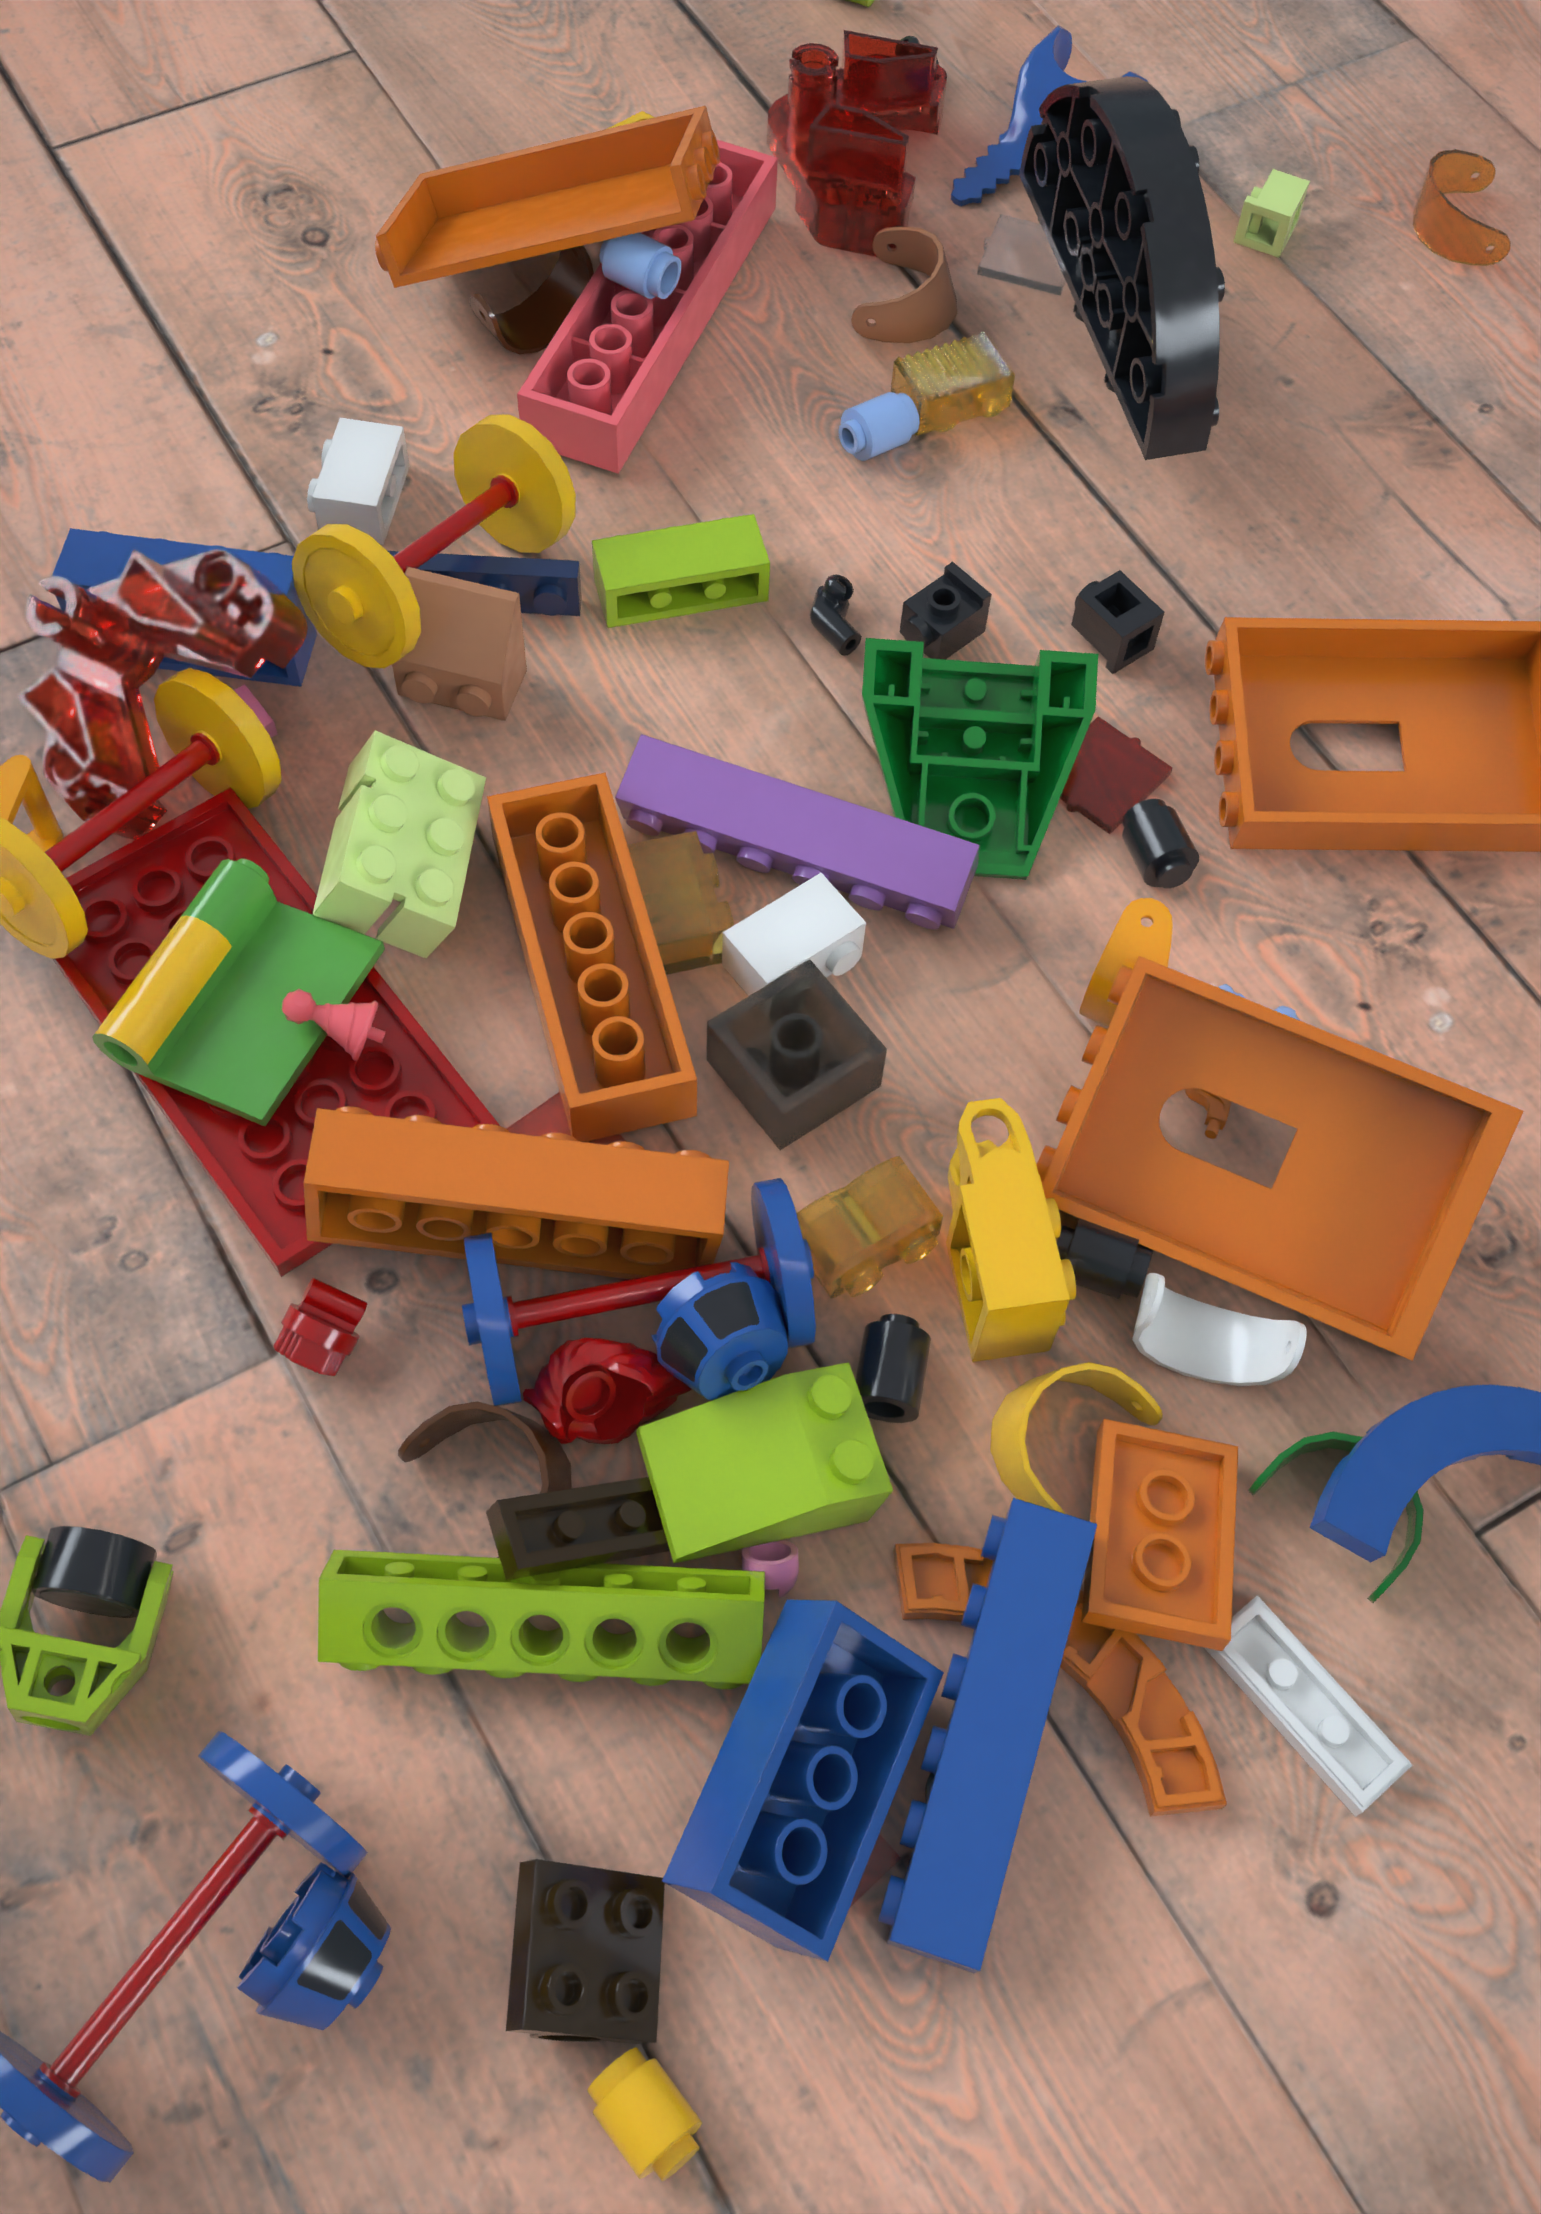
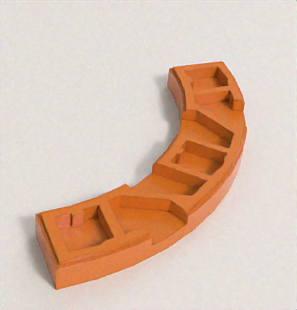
[893,1543,1227,1817]

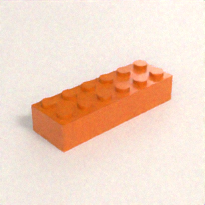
[487,772,697,1142]
[304,1106,729,1279]

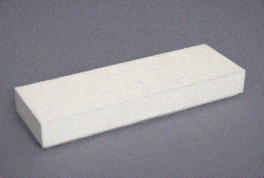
[1205,1595,1412,1817]

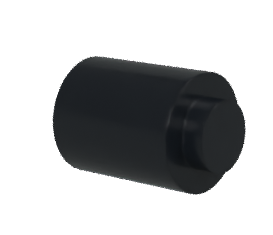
[855,1314,931,1423]

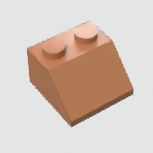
[392,567,527,721]

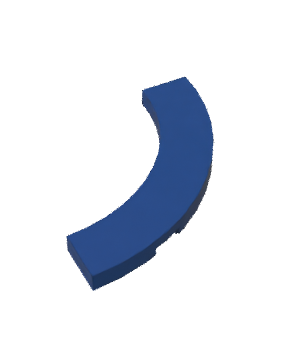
[1310,1384,1541,1563]

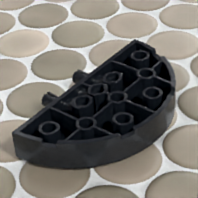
[1019,76,1225,460]

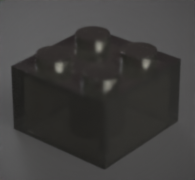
[706,959,887,1150]

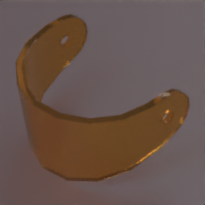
[1413,149,1511,266]

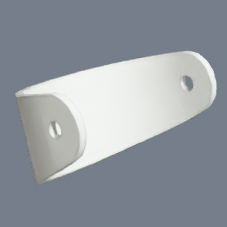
[1132,1273,1307,1386]

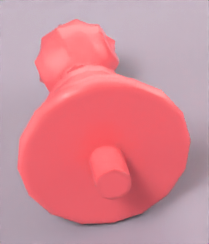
[282,989,386,1061]

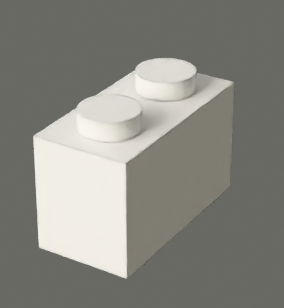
[307,418,410,545]
[722,873,866,1016]

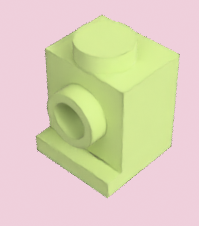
[1234,169,1310,258]

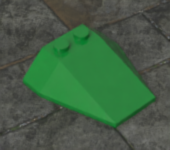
[862,638,1098,880]

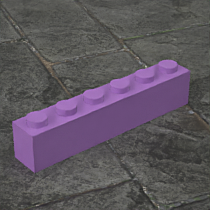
[615,734,979,929]

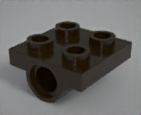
[506,1859,665,2044]

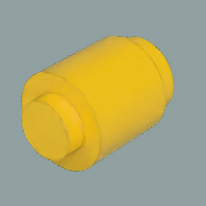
[587,2047,702,2181]

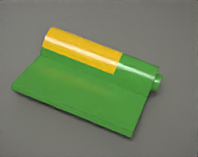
[92,859,385,1126]

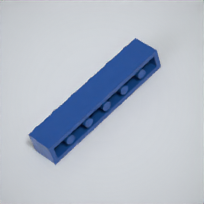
[878,1498,1097,1973]

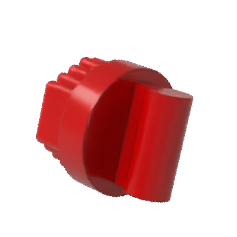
[274,1278,367,1376]

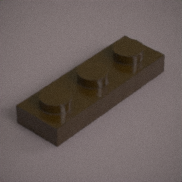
[486,1477,670,1580]

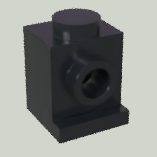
[900,562,992,659]
[1071,570,1165,674]

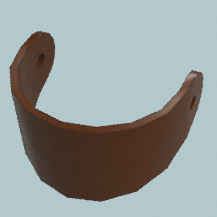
[470,245,594,355]
[398,1401,572,1558]

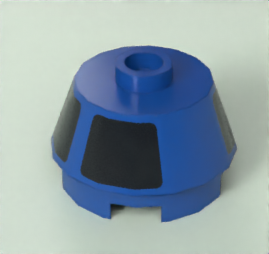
[651,1262,788,1400]
[237,1862,391,2030]

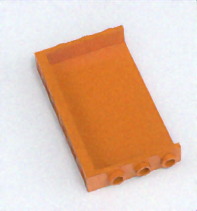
[375,105,720,288]

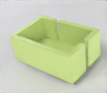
[312,730,486,958]

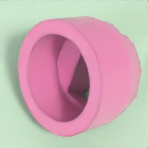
[742,1540,799,1598]

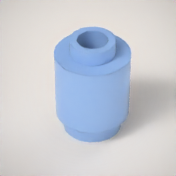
[599,233,681,299]
[838,392,920,461]

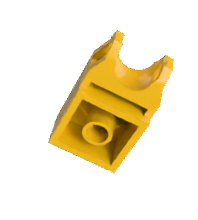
[946,1098,1076,1362]

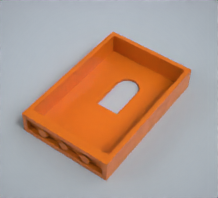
[1205,617,1541,852]
[1036,956,1524,1361]

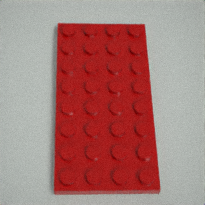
[52,787,500,1277]

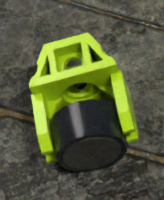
[0,1526,174,1736]

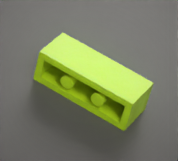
[592,514,770,628]

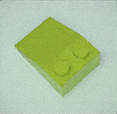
[636,1362,893,1563]

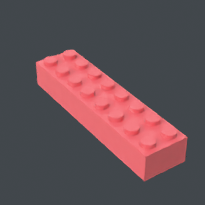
[517,140,778,474]

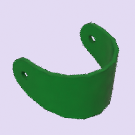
[1248,1431,1424,1603]

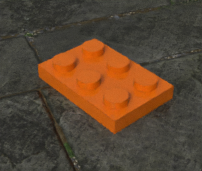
[1081,1419,1238,1651]

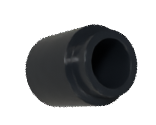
[1122,799,1199,888]
[1057,1218,1153,1299]

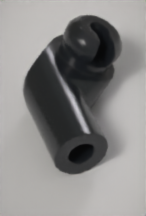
[810,574,862,656]

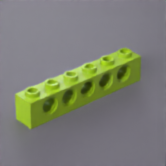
[318,1550,765,1689]

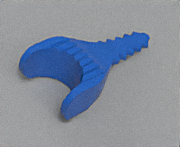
[951,25,1148,206]

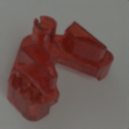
[767,30,947,257]
[17,549,308,840]

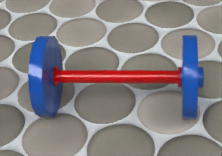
[462,1178,816,1407]
[0,1731,367,2183]

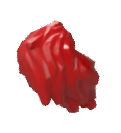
[523,1337,692,1444]

